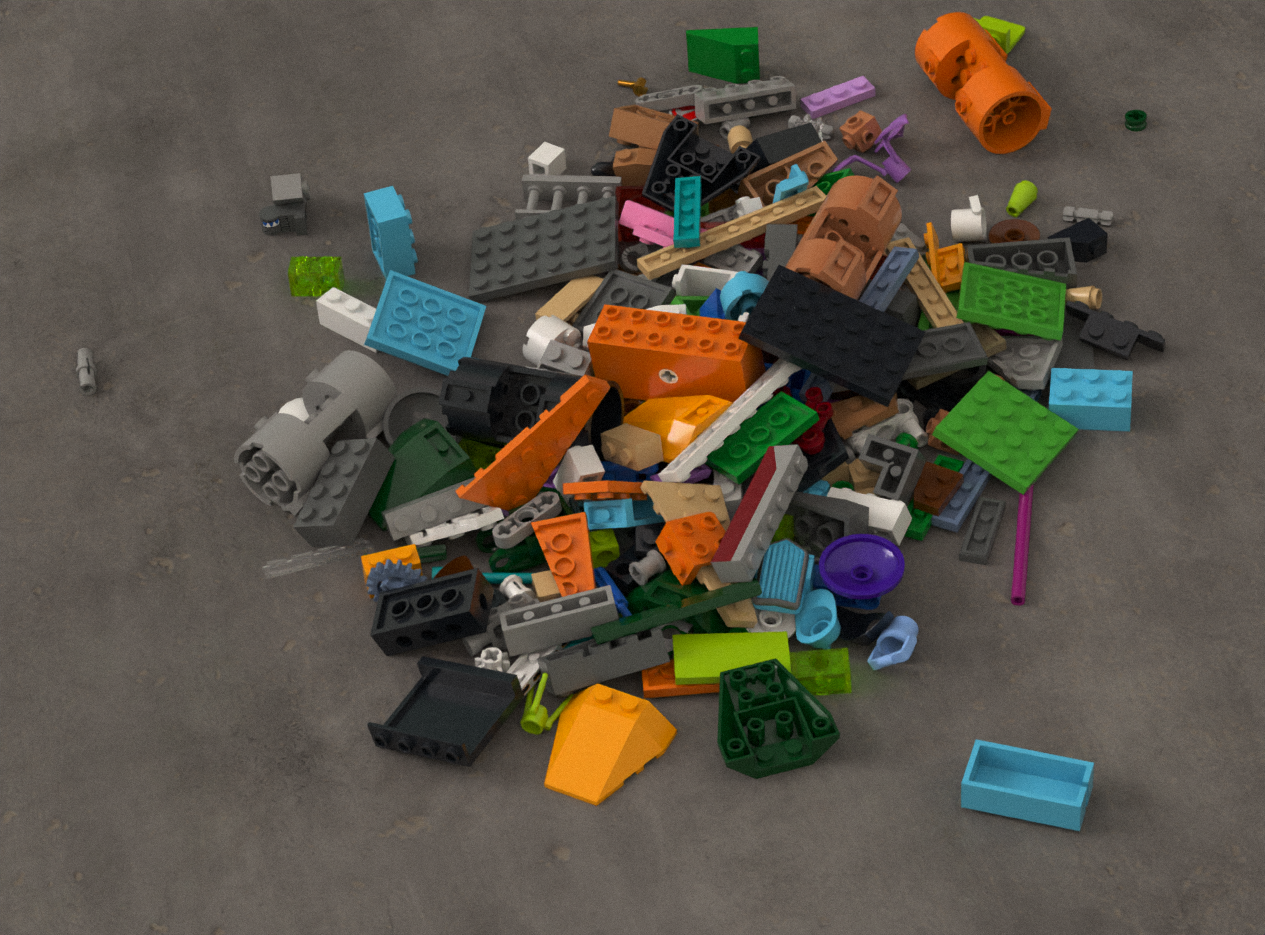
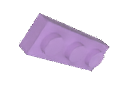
[800,76,876,119]

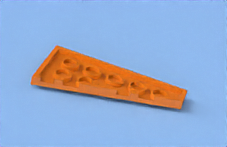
[455,374,610,511]

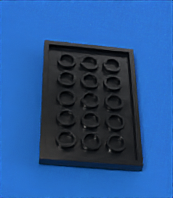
[739,265,926,407]

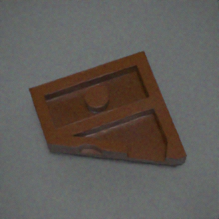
[914,461,964,517]

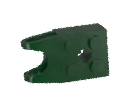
[476,490,573,573]

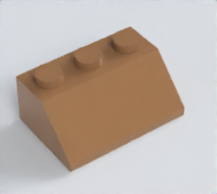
[609,105,699,150]

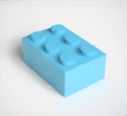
[364,186,418,279]
[1049,368,1133,432]

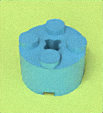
[720,271,769,321]

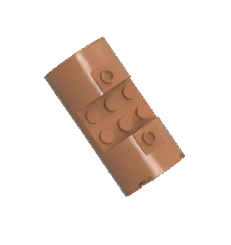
[785,175,902,300]

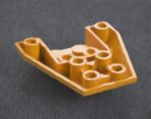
[623,395,745,463]

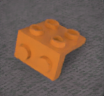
[655,512,726,586]

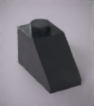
[1048,218,1108,263]

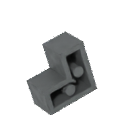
[858,434,926,506]

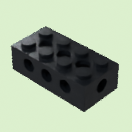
[370,568,494,656]

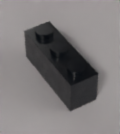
[746,122,822,172]

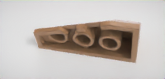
[737,141,838,207]
[613,148,657,189]

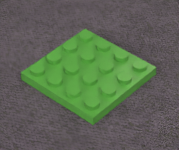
[956,262,1066,341]
[932,371,1079,495]

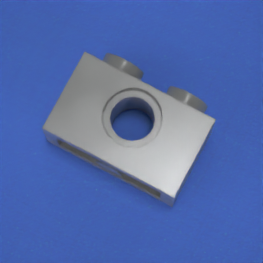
[270,173,311,207]

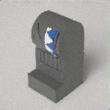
[259,202,307,236]

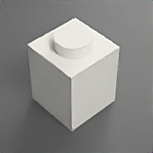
[528,142,567,175]

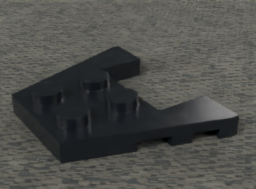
[796,418,849,492]

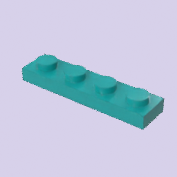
[673,176,702,248]

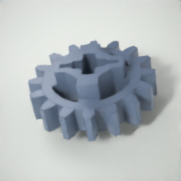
[366,559,427,602]

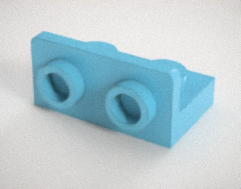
[773,164,809,203]

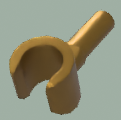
[618,77,648,97]

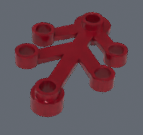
[771,385,834,454]

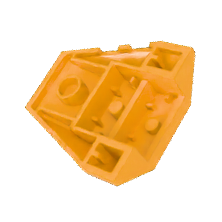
[544,683,677,806]

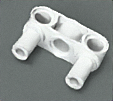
[842,398,928,455]

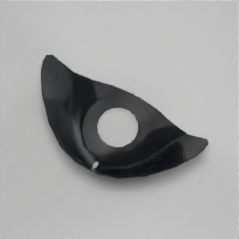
[836,606,894,646]

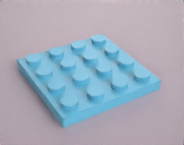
[364,270,486,376]

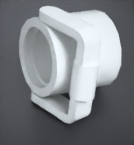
[951,195,987,243]

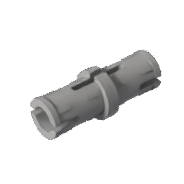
[76,348,97,395]

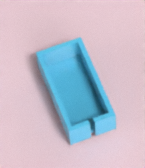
[961,739,1094,831]

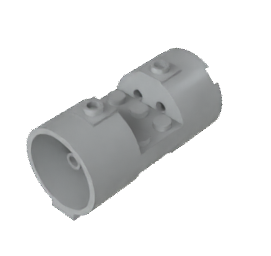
[234,350,398,516]

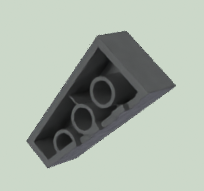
[966,237,1077,289]
[537,627,670,697]

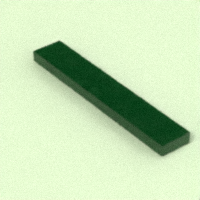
[590,577,762,645]

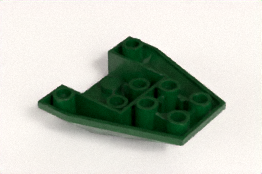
[368,418,477,531]
[626,565,733,634]
[717,658,840,779]

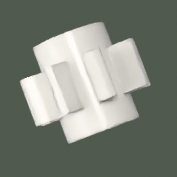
[475,647,510,673]

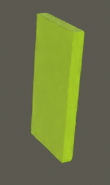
[672,631,792,685]

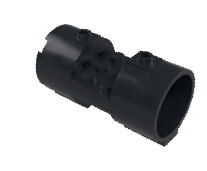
[439,357,624,461]

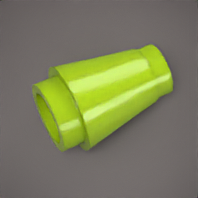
[1006,180,1038,217]

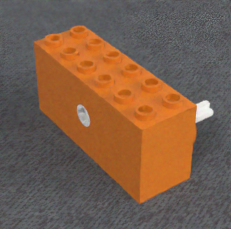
[587,304,766,403]

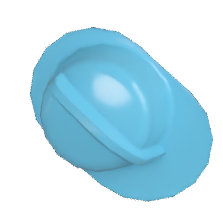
[795,589,841,652]

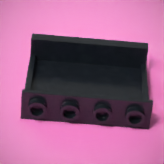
[367,656,524,767]

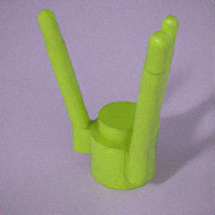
[520,673,574,735]

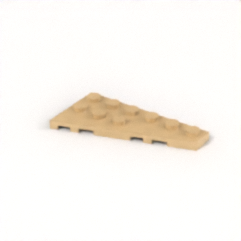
[640,481,758,628]

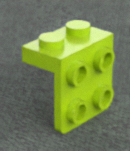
[974,16,1025,55]

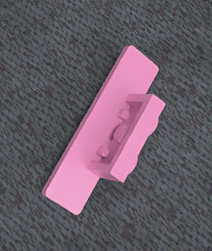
[619,200,707,258]

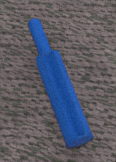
[594,567,632,617]

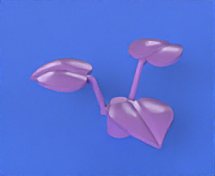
[830,113,911,183]

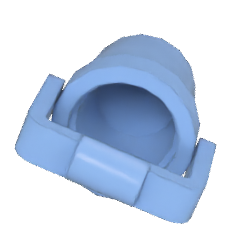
[867,615,919,670]

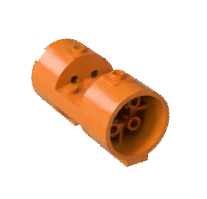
[915,12,1052,154]

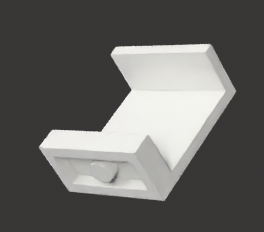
[672,264,738,297]

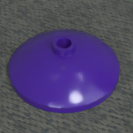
[819,534,905,600]

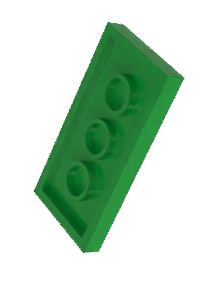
[704,391,819,485]

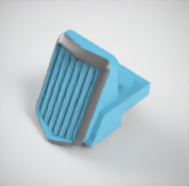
[753,538,815,614]

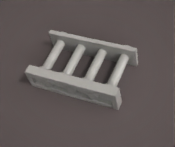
[515,175,623,220]

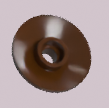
[989,219,1040,244]

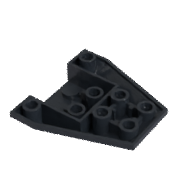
[642,114,761,213]

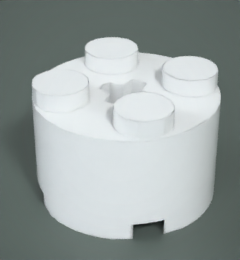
[523,315,584,366]

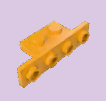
[924,222,966,293]

